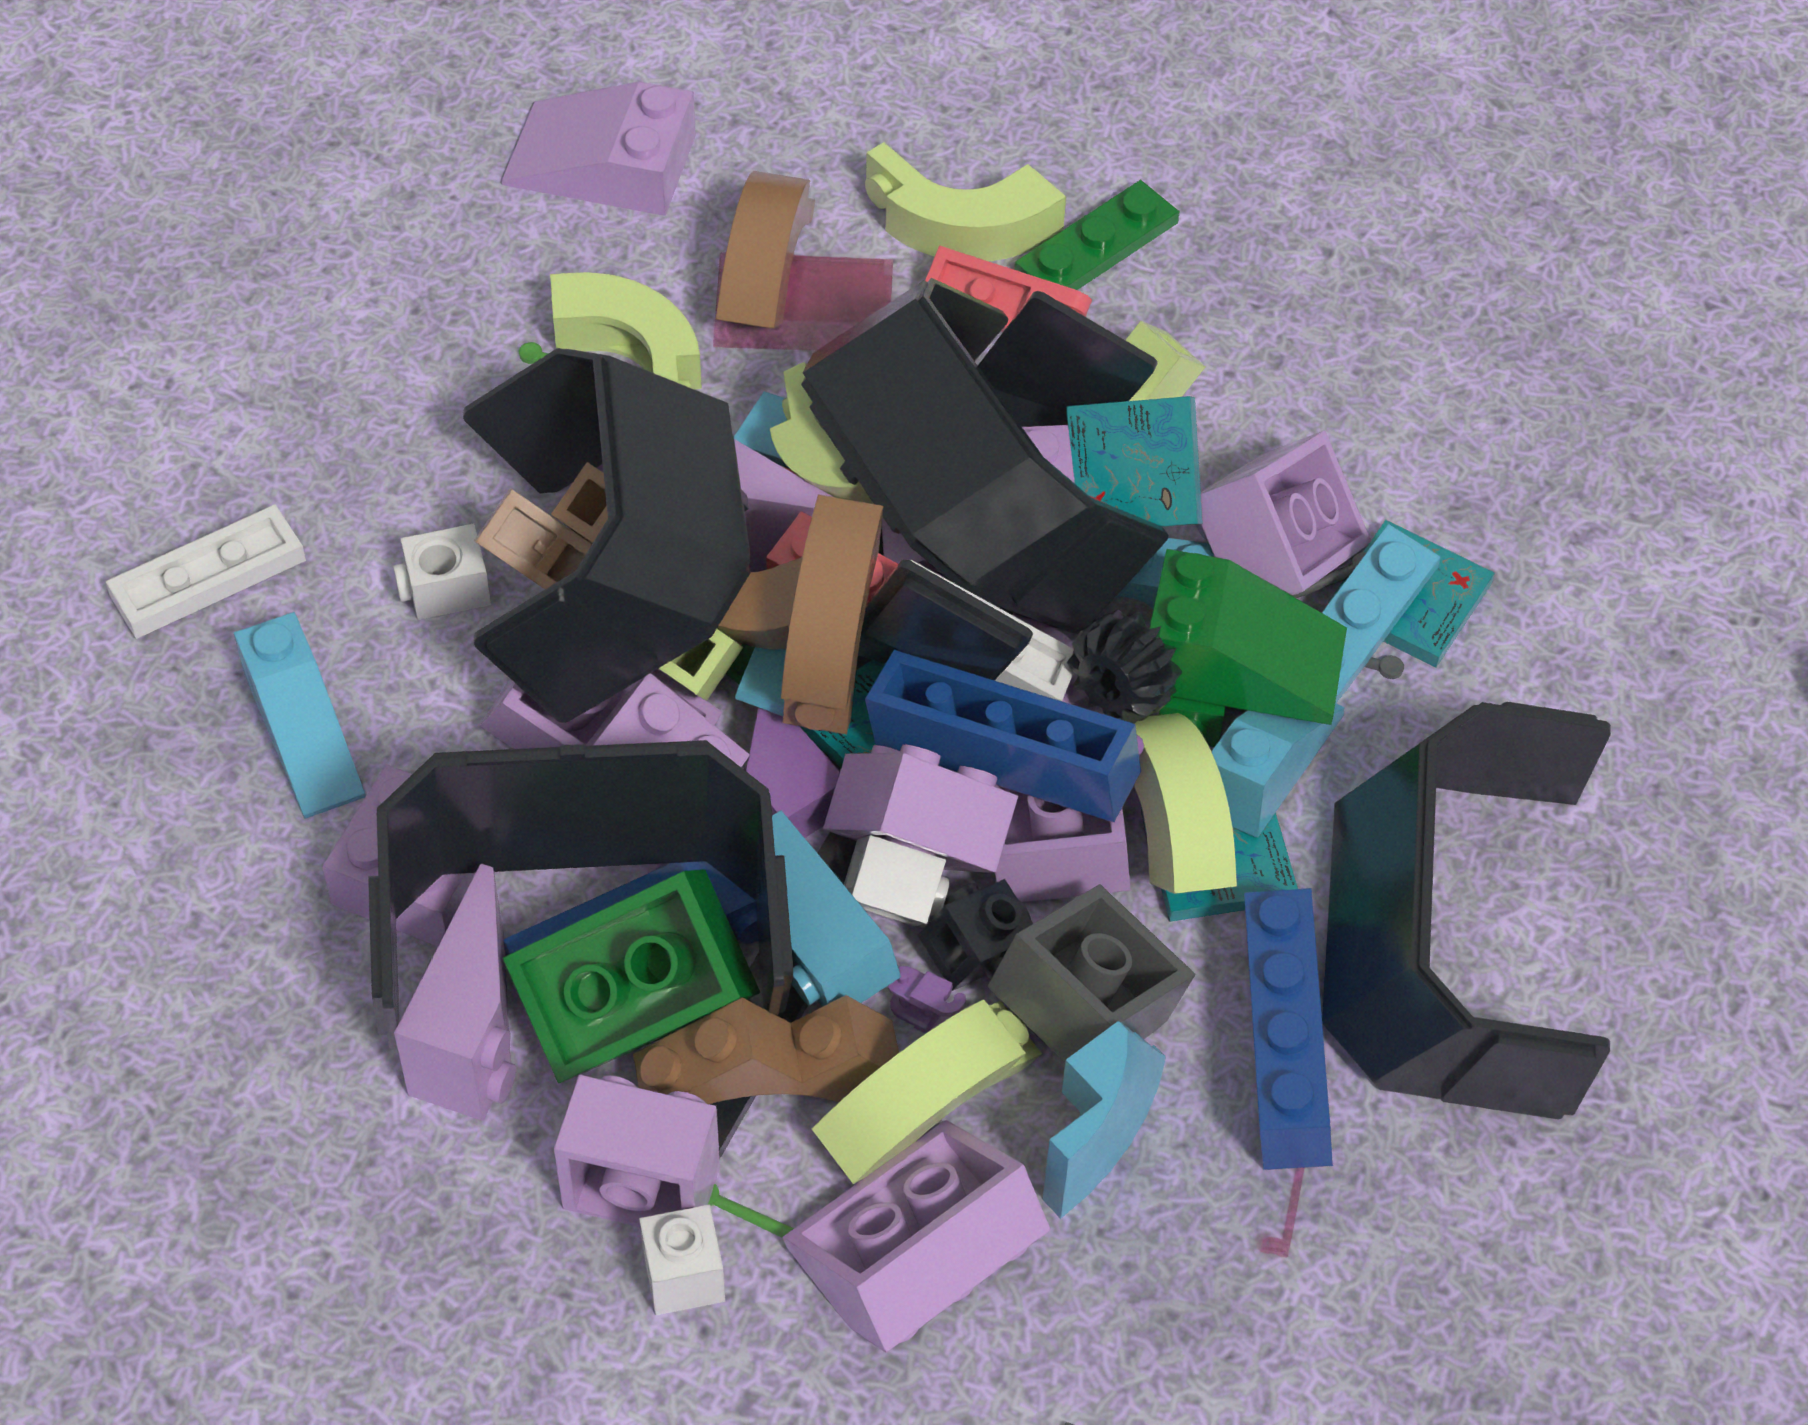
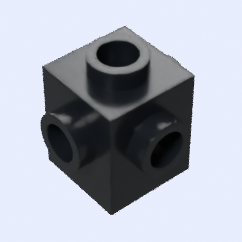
[917,879,1033,991]

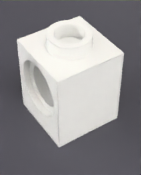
[393,524,491,620]
[844,835,949,926]
[639,1204,725,1316]

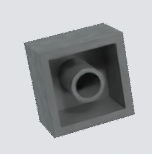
[987,884,1196,1062]

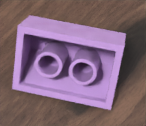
[1196,430,1371,595]
[783,1120,1051,1353]

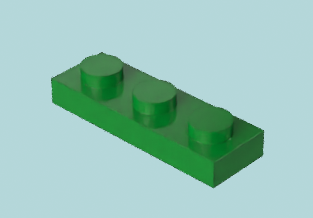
[1014,179,1180,290]

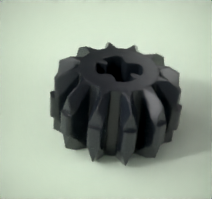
[1066,609,1182,724]

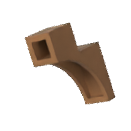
[633,995,899,1104]

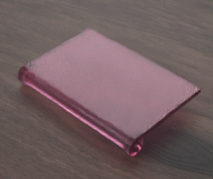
[713,252,893,351]

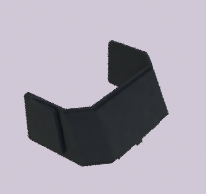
[801,278,1169,634]
[858,291,1158,681]
[463,348,751,723]
[1322,702,1611,1119]
[368,740,793,1048]

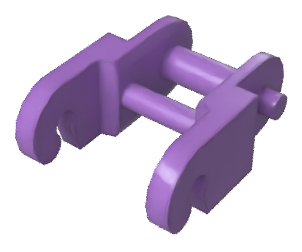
[887,966,966,1034]

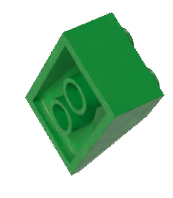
[1150,549,1347,725]
[503,869,761,1084]

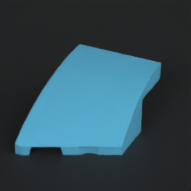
[1042,1021,1166,1219]

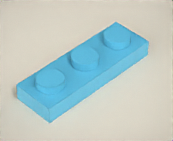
[1322,524,1441,703]

